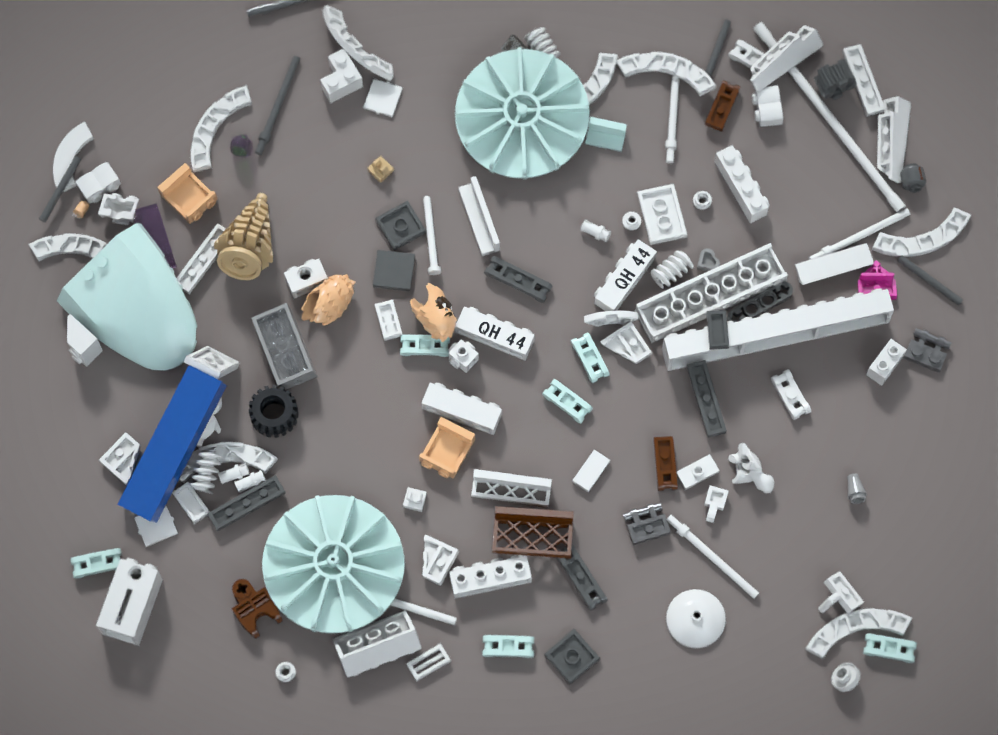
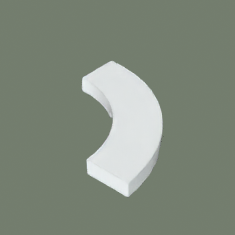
[53,122,93,192]

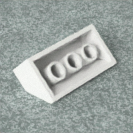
[332,610,422,678]

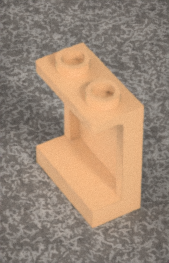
[157,163,218,224]
[419,417,475,479]

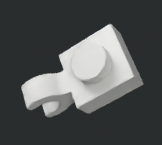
[704,485,728,523]

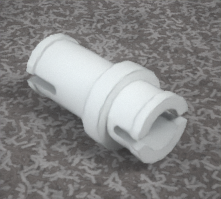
[581,220,611,242]
[218,463,250,484]
[235,470,266,493]

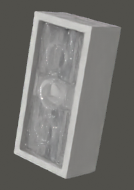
[252,303,318,390]

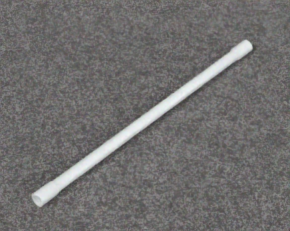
[754,22,906,213]

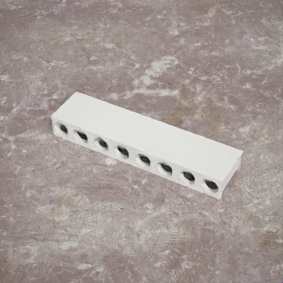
[635,243,788,343]

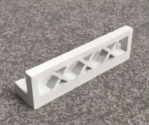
[458,176,500,256]
[471,469,552,507]

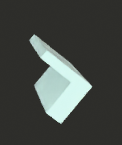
[585,117,627,152]

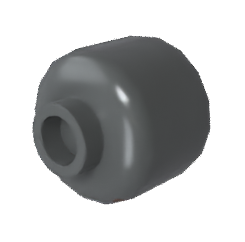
[900,163,926,193]

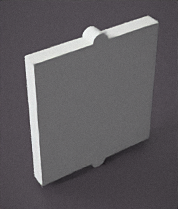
[363,79,403,117]
[134,506,178,547]

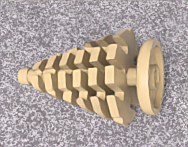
[214,193,273,280]

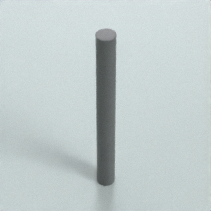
[705,19,731,78]
[39,156,82,223]
[898,255,963,306]

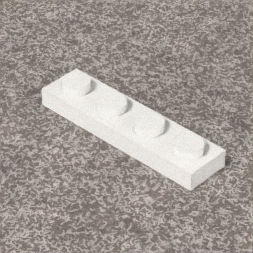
[842,44,885,116]
[177,223,226,295]

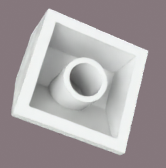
[67,314,103,367]

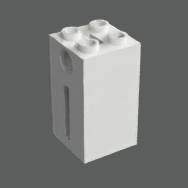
[96,558,163,646]

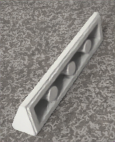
[795,243,874,285]

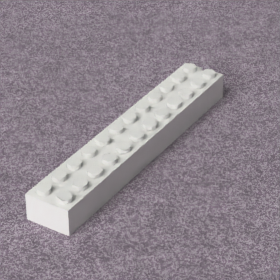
[662,289,894,371]

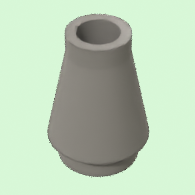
[847,474,867,504]

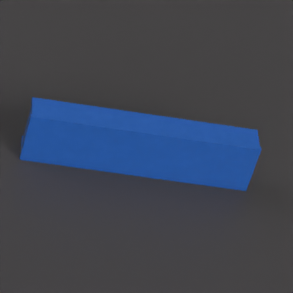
[117,365,227,523]

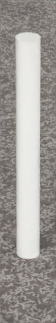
[391,599,457,625]

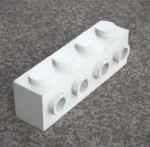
[714,145,769,223]
[449,555,532,598]

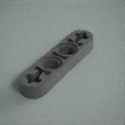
[727,282,793,322]

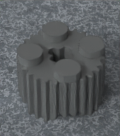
[814,59,857,100]

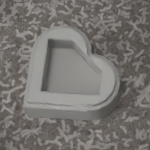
[697,248,720,272]

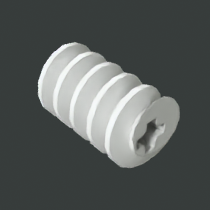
[524,27,560,58]
[651,251,694,289]
[190,452,223,494]

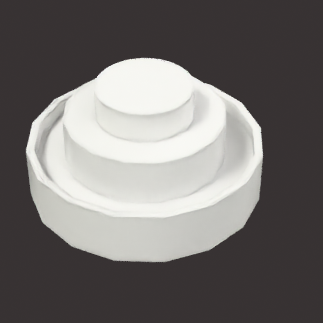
[831,663,860,692]

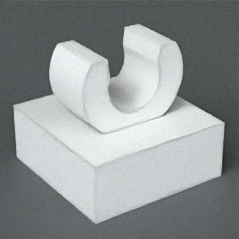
[403,487,427,512]

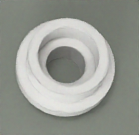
[693,191,712,210]
[622,212,641,230]
[276,662,296,682]

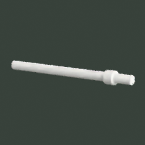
[665,75,679,164]
[809,208,910,260]
[667,515,759,598]

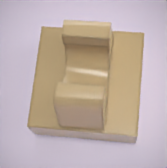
[367,156,394,183]

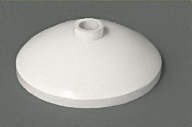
[666,589,726,648]

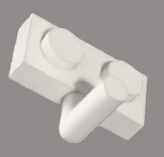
[818,571,864,613]

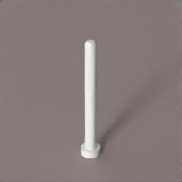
[423,196,441,275]

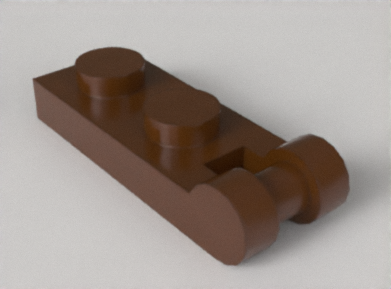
[705,80,741,132]
[653,436,678,491]

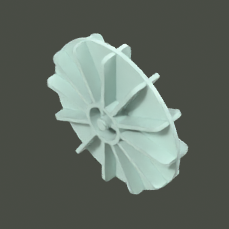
[455,47,589,180]
[262,495,404,633]

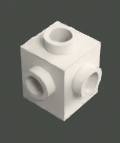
[448,339,479,373]

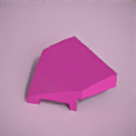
[857,260,897,300]

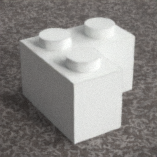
[320,49,363,103]

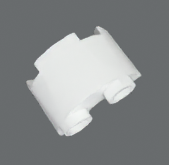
[98,193,140,225]

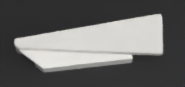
[750,26,823,92]
[877,96,911,183]

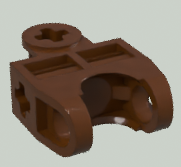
[231,579,283,639]

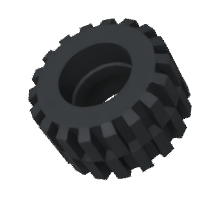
[248,385,299,438]

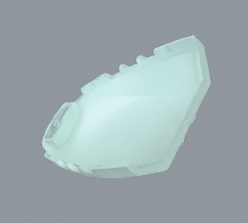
[57,223,197,370]

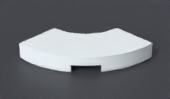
[584,311,638,327]

